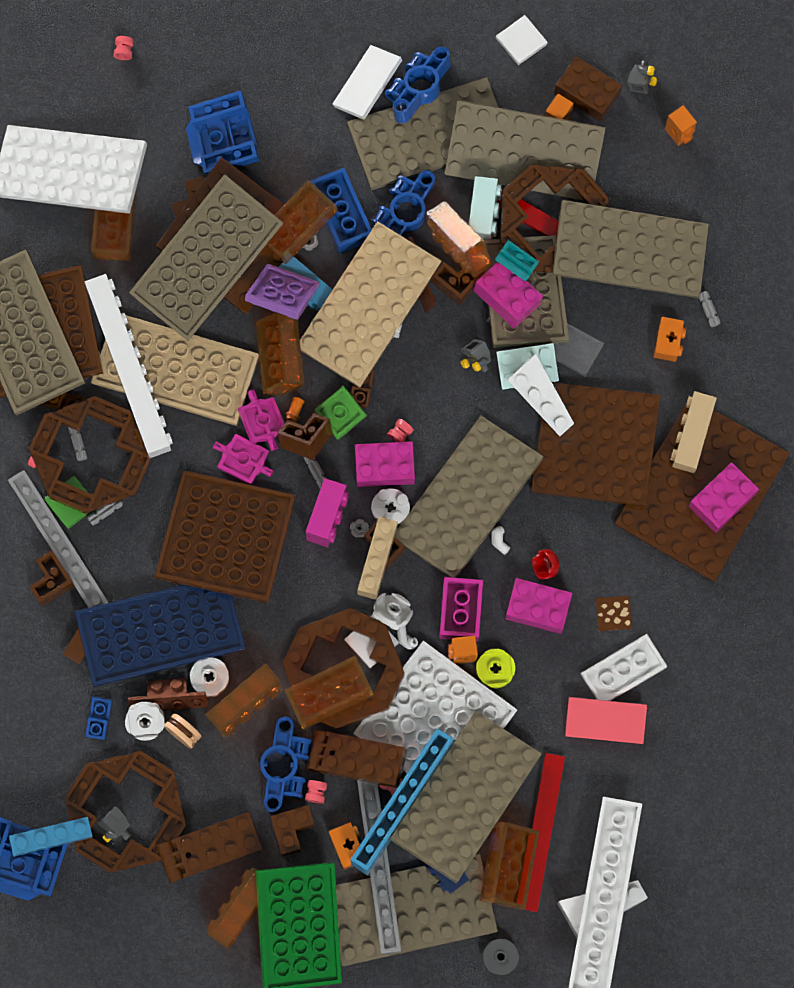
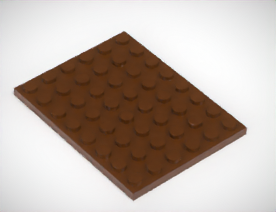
[614,404,790,583]

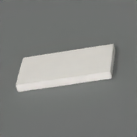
[333,45,402,119]
[581,634,667,701]

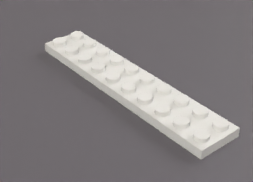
[569,797,642,988]

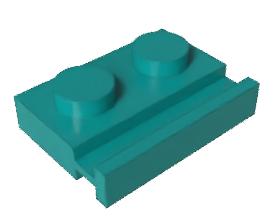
[495,240,539,282]

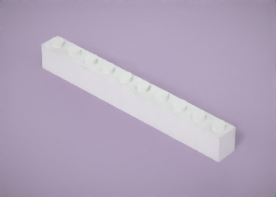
[85,274,173,458]

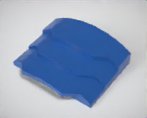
[186,90,260,174]
[0,817,68,901]

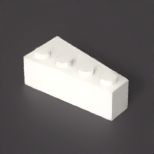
[507,354,574,436]
[557,880,648,938]

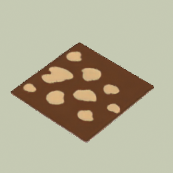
[596,596,632,631]

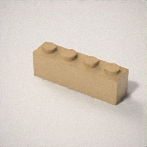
[670,391,716,473]
[358,516,398,600]

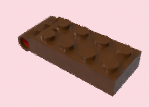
[306,730,408,788]
[157,812,262,883]

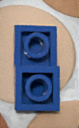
[85,696,113,740]

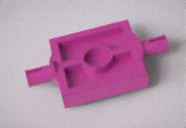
[238,389,285,451]
[213,434,274,485]

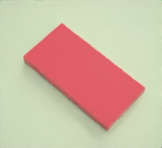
[565,697,647,744]

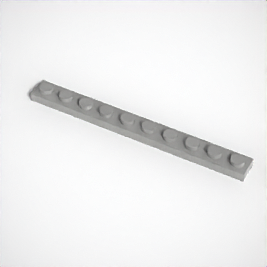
[8,470,109,608]
[357,780,401,955]

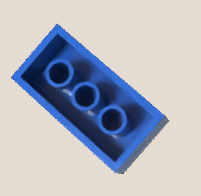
[310,168,372,254]

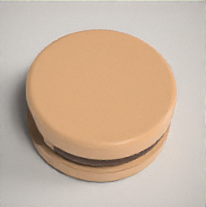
[164,714,201,749]

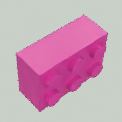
[474,262,543,329]
[355,442,415,487]
[688,462,759,533]
[306,478,349,547]
[439,577,483,642]
[505,578,572,634]

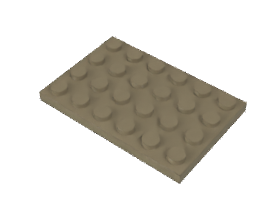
[481,235,569,348]

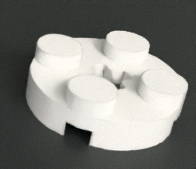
[371,488,410,525]
[373,593,413,630]
[190,657,229,697]
[125,702,165,741]

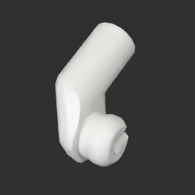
[491,526,510,555]
[397,625,418,649]

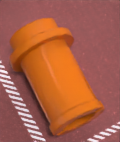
[285,397,304,423]

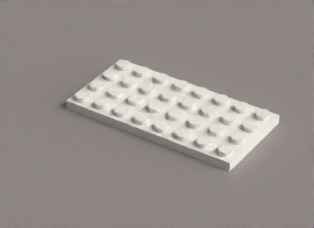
[0,125,147,213]

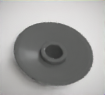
[483,939,519,975]

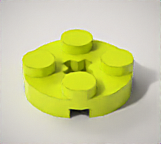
[476,649,515,688]

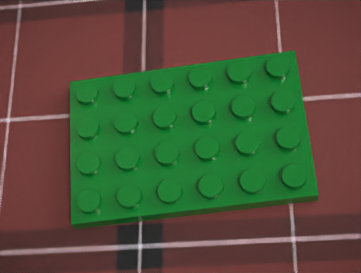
[255,863,342,988]

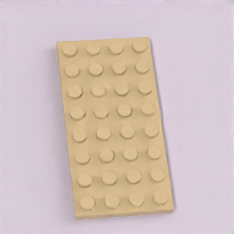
[296,221,441,388]
[91,315,259,426]

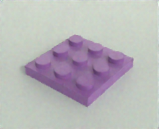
[245,264,320,320]

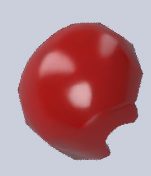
[532,549,560,580]

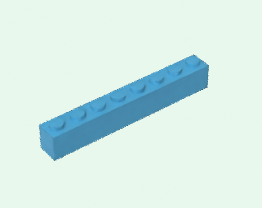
[350,729,454,875]

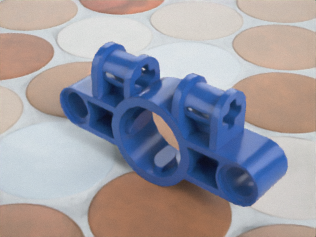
[385,47,451,123]
[370,171,435,237]
[260,716,312,814]

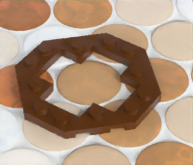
[500,165,608,273]
[29,396,151,514]
[283,608,405,730]
[65,751,186,873]

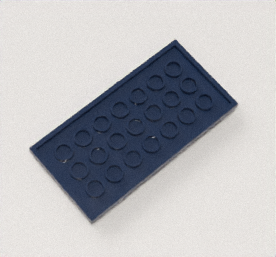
[75,585,246,687]

